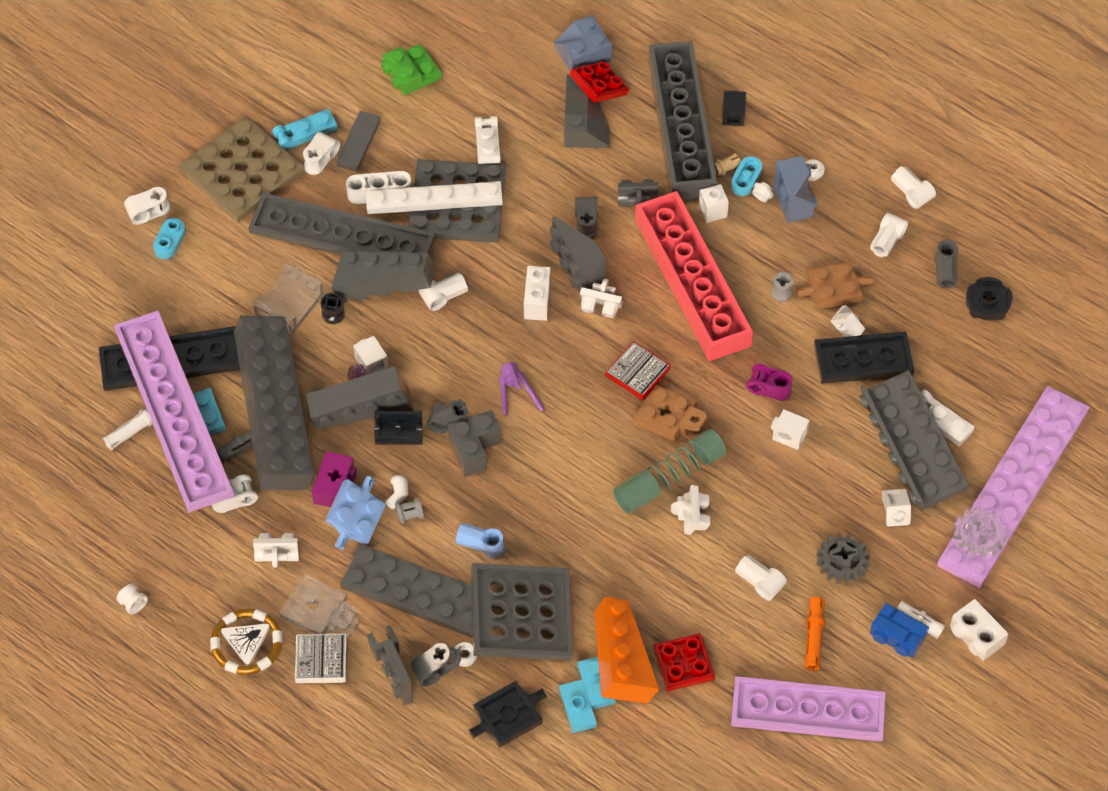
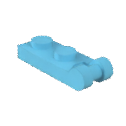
[272,109,338,150]

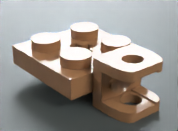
[633,385,709,442]

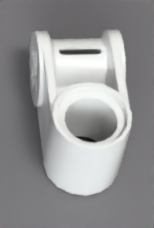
[303,132,340,175]
[124,187,170,225]
[211,475,258,513]

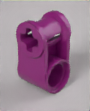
[745,364,792,401]

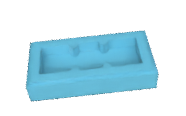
[559,679,597,733]

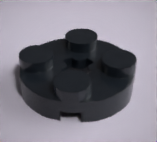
[965,277,1013,320]

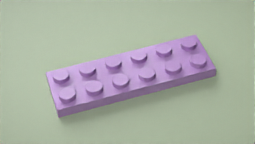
[731,676,885,742]

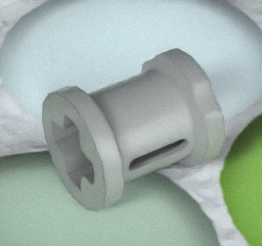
[771,272,793,302]
[395,498,424,524]

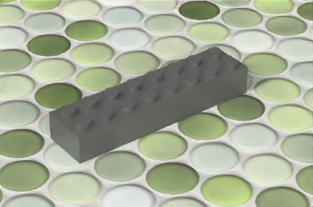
[648,41,717,201]
[234,315,314,490]

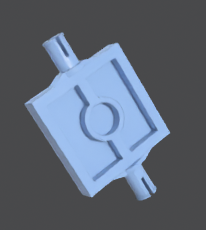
[325,476,386,550]

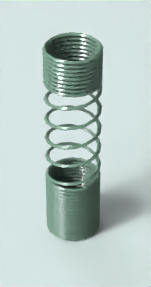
[613,429,726,514]

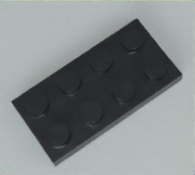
[814,331,914,384]

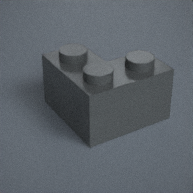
[447,410,501,477]

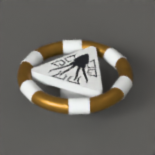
[210,609,283,675]

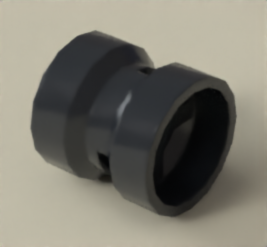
[320,293,345,324]

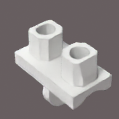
[580,278,623,318]
[671,485,710,535]
[253,533,299,568]

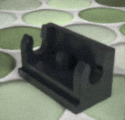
[374,411,423,445]

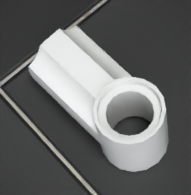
[891,166,936,209]
[870,212,909,257]
[418,273,468,311]
[735,555,787,601]

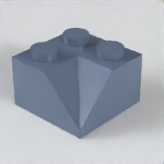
[554,15,612,72]
[773,156,817,223]

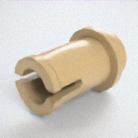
[714,153,741,176]

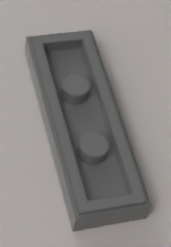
[336,111,381,172]

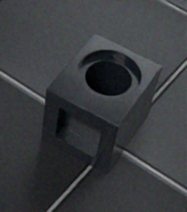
[722,91,746,126]

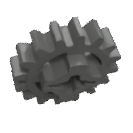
[817,533,870,585]

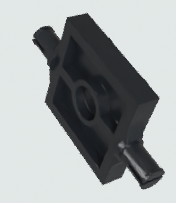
[468,681,547,748]

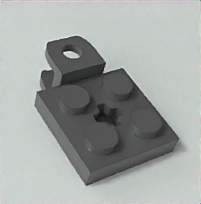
[367,625,413,705]

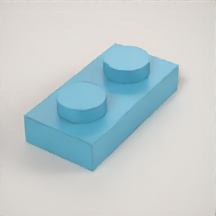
[193,388,226,435]
[577,657,615,709]

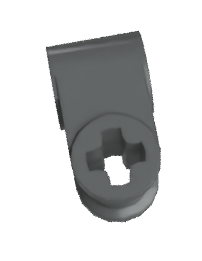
[575,196,598,239]
[411,643,461,687]

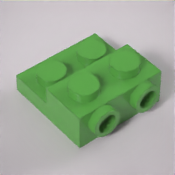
[381,43,442,95]

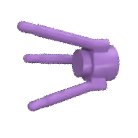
[499,362,544,415]

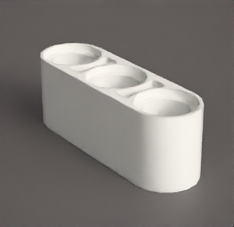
[346,171,412,204]

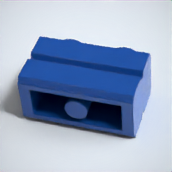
[870,603,929,658]

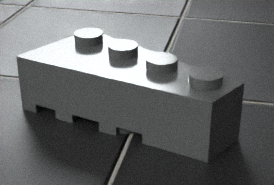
[331,251,435,303]

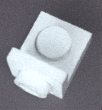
[830,305,865,337]
[882,489,911,527]

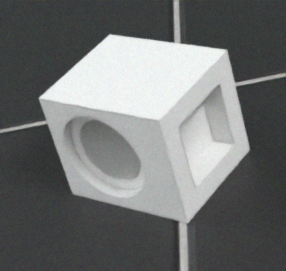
[698,184,729,223]
[353,336,388,375]
[771,409,810,450]

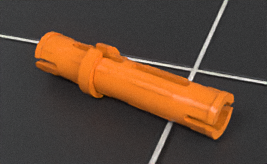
[804,597,825,671]

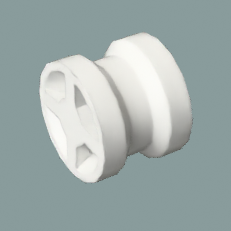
[116,583,148,615]

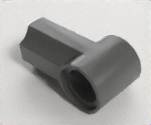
[934,239,958,289]
[427,399,468,434]

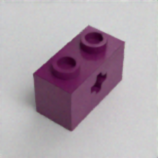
[312,451,357,507]

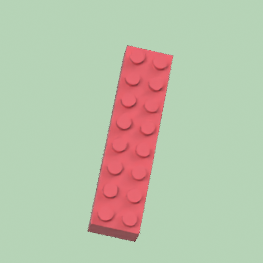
[635,191,753,362]

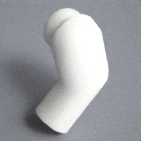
[386,475,409,510]

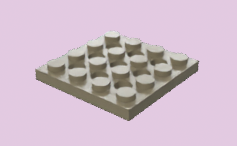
[178,116,305,223]

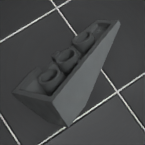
[564,75,609,148]

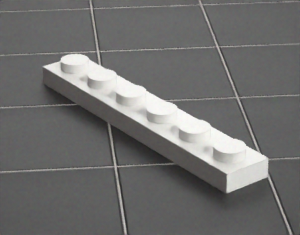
[366,181,502,214]

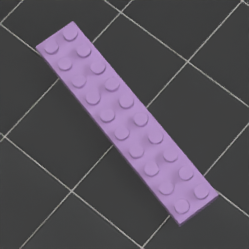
[114,311,234,513]
[937,386,1090,588]

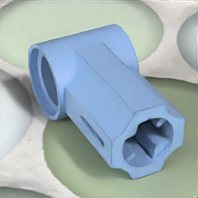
[455,523,505,559]

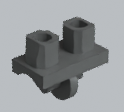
[618,179,659,206]

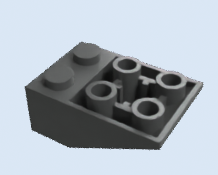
[550,216,606,293]

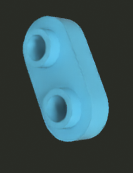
[731,156,762,196]
[153,218,186,259]

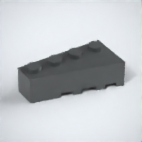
[306,366,413,428]

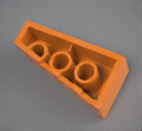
[594,596,659,704]

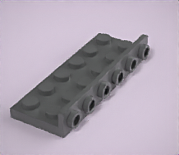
[859,370,969,511]

